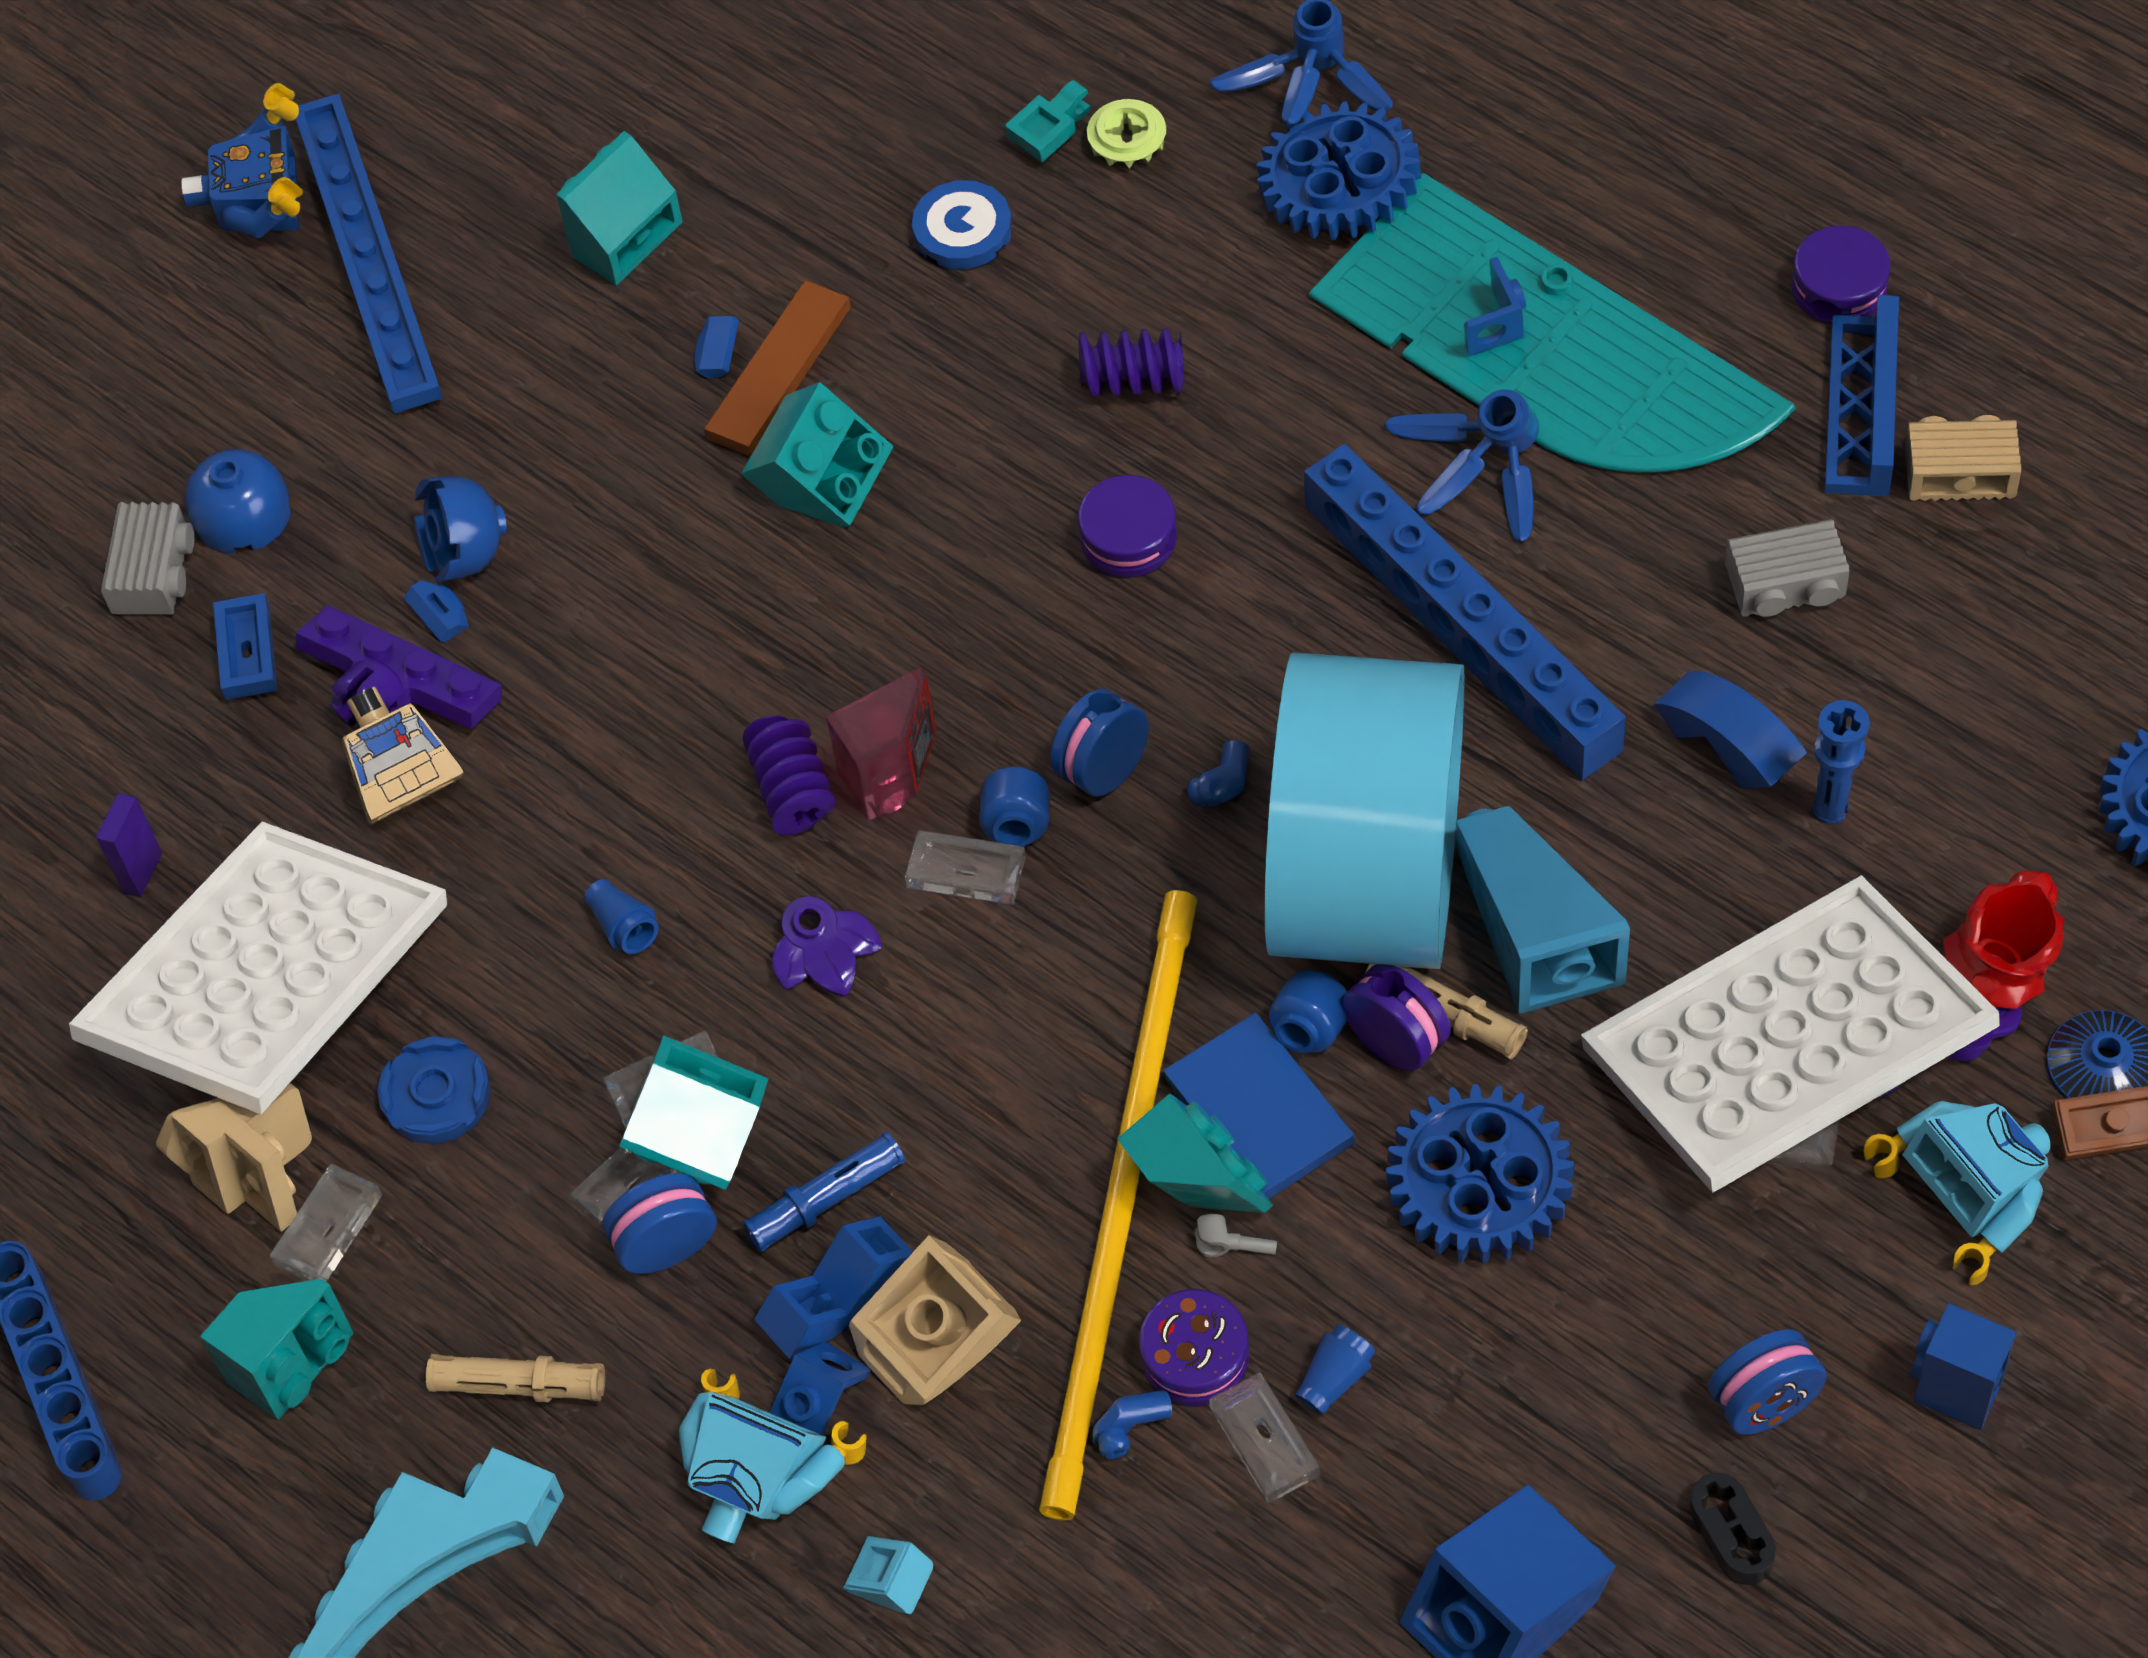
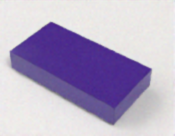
[96,793,163,897]

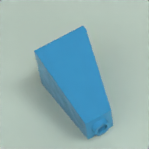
[1456,806,1630,1014]

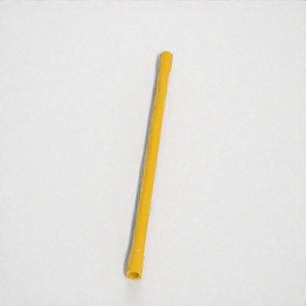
[1039,890,1197,1521]

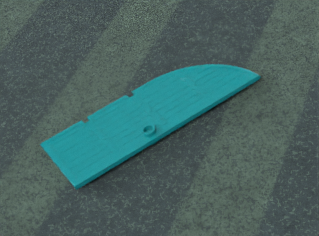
[1309,173,1796,473]

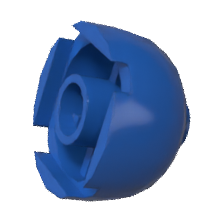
[184,449,291,554]
[414,476,507,582]

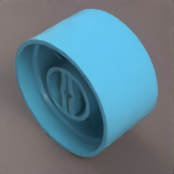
[1265,652,1464,969]

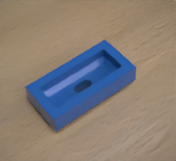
[213,593,278,700]

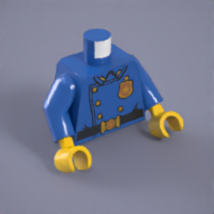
[182,83,303,239]

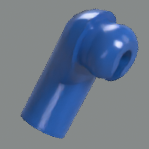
[1187,740,1250,807]
[1092,1390,1172,1460]

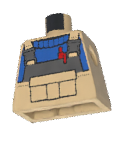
[342,687,464,825]

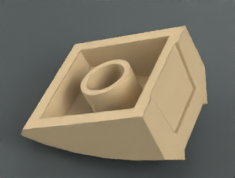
[849,1235,1021,1405]

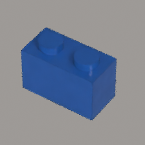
[1910,1303,2017,1430]

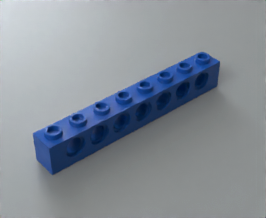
[1304,443,1626,781]

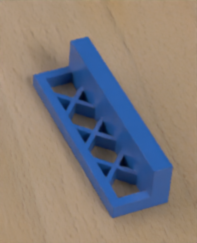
[1824,295,1899,497]

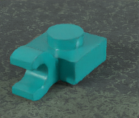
[1004,80,1091,163]

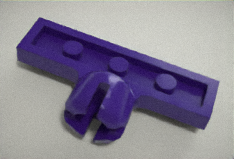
[296,605,502,729]

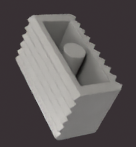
[101,502,194,614]
[1725,519,1849,617]

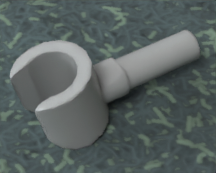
[1195,1214,1277,1258]

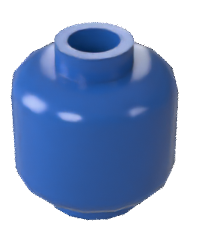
[979,766,1050,848]
[1269,970,1347,1053]

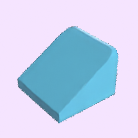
[843,1536,933,1614]

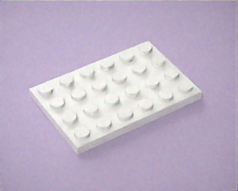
[69,822,447,1115]
[1581,875,2000,1193]

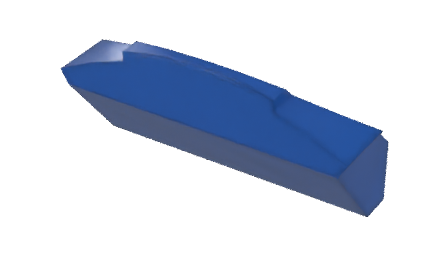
[694,316,739,379]
[404,580,469,642]

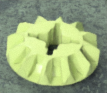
[1087,99,1167,169]

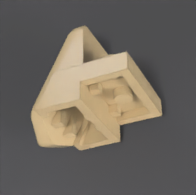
[156,1083,312,1232]

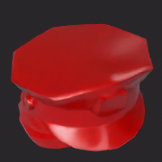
[1943,870,2065,1009]

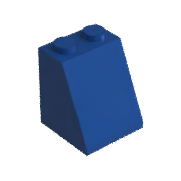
[1399,1484,1616,1658]

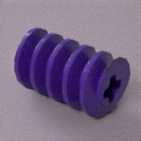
[1078,328,1184,398]
[742,715,836,836]

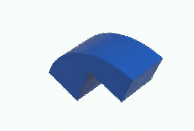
[1654,671,1807,788]
[754,1216,913,1359]

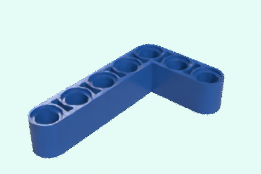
[0,1241,122,1501]

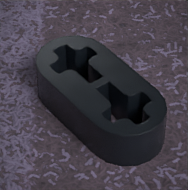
[1690,1472,1776,1585]

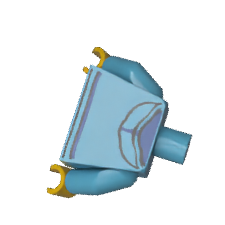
[1864,1101,2050,1285]
[679,1369,866,1543]

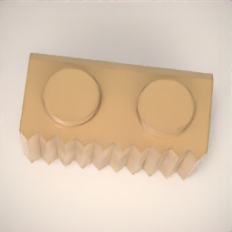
[1904,415,2021,501]

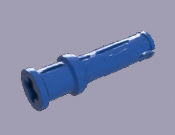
[1812,700,1870,824]

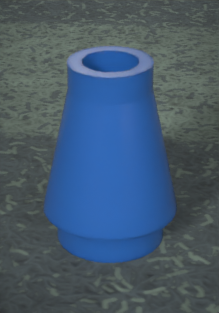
[584,879,659,954]
[1295,1324,1376,1415]

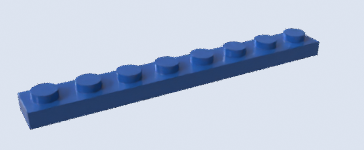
[296,93,443,414]

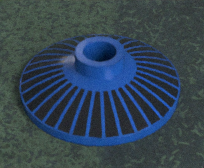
[2047,1010,2148,1099]

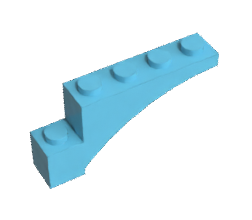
[289,1447,564,1658]

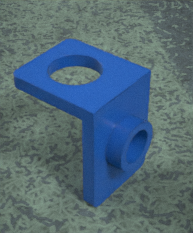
[1464,257,1526,356]
[770,1342,871,1435]

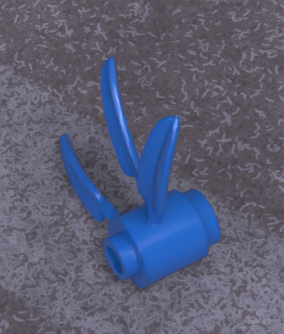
[1210,0,1393,125]
[1384,389,1539,542]

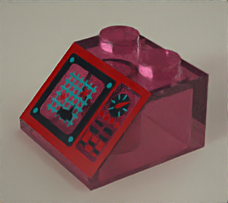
[826,667,936,820]

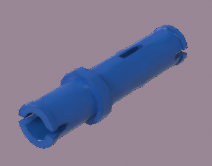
[742,1132,905,1253]

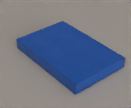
[1163,1012,1355,1199]

